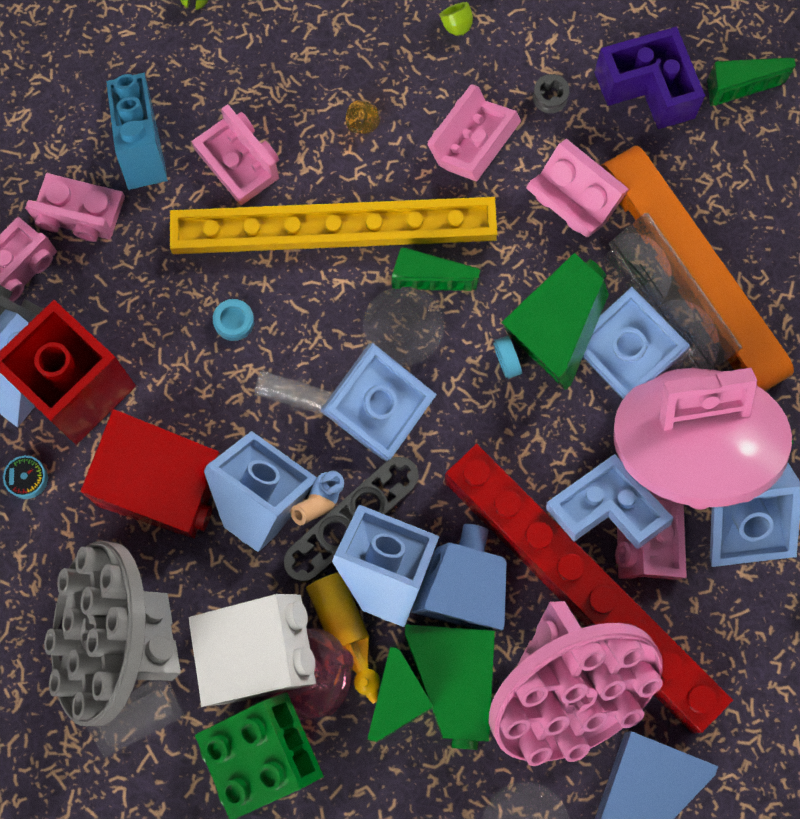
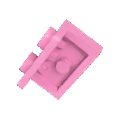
[428,84,521,182]
[191,104,279,206]
[0,217,57,302]

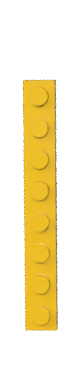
[170,197,497,254]

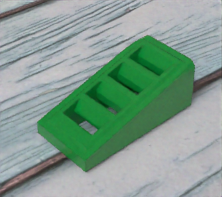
[707,58,796,106]
[392,247,480,291]

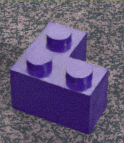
[594,26,705,129]

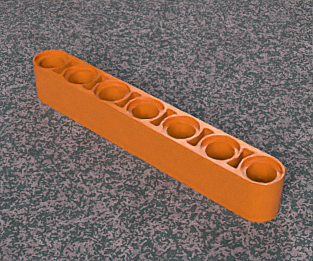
[600,146,794,392]

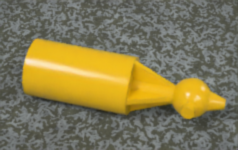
[306,572,380,704]

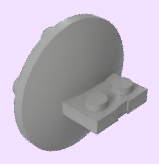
[44,541,181,726]

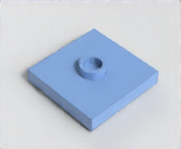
[583,287,690,399]
[320,343,437,462]

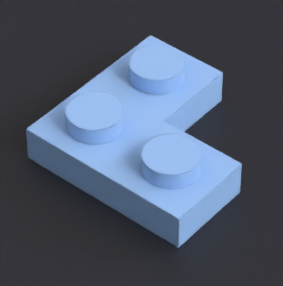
[546,454,673,550]

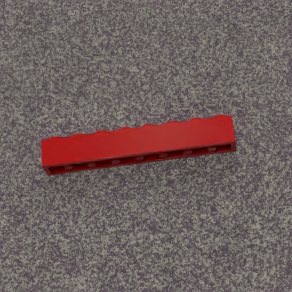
[444,443,733,734]

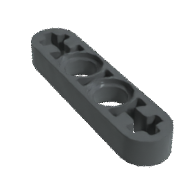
[284,457,419,583]

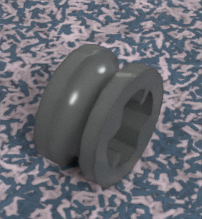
[533,74,570,113]

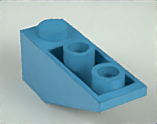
[106,73,168,190]

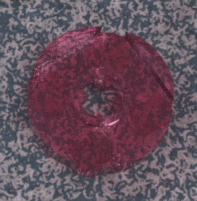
[271,628,354,720]

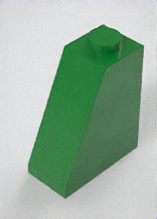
[501,253,609,390]
[405,625,495,750]

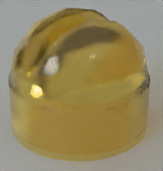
[345,100,380,134]

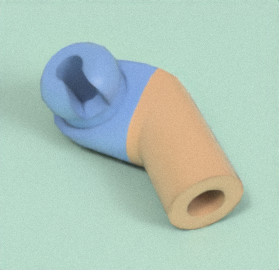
[291,471,344,525]

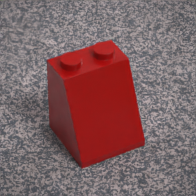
[0,300,136,445]
[80,409,221,539]

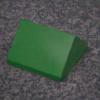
[367,647,433,742]

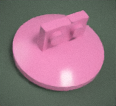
[613,368,792,510]
[489,601,663,766]

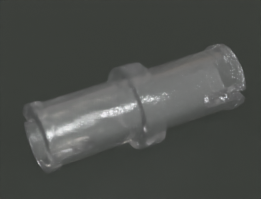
[254,370,333,416]

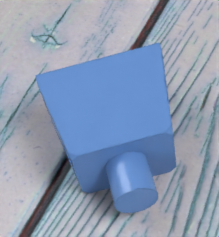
[411,524,507,632]

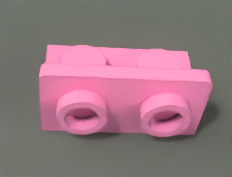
[526,139,629,237]
[25,173,125,242]
[615,491,687,580]

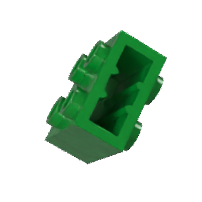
[195,692,324,819]

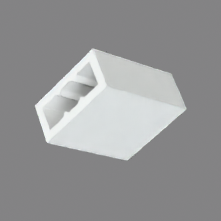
[188,594,316,707]

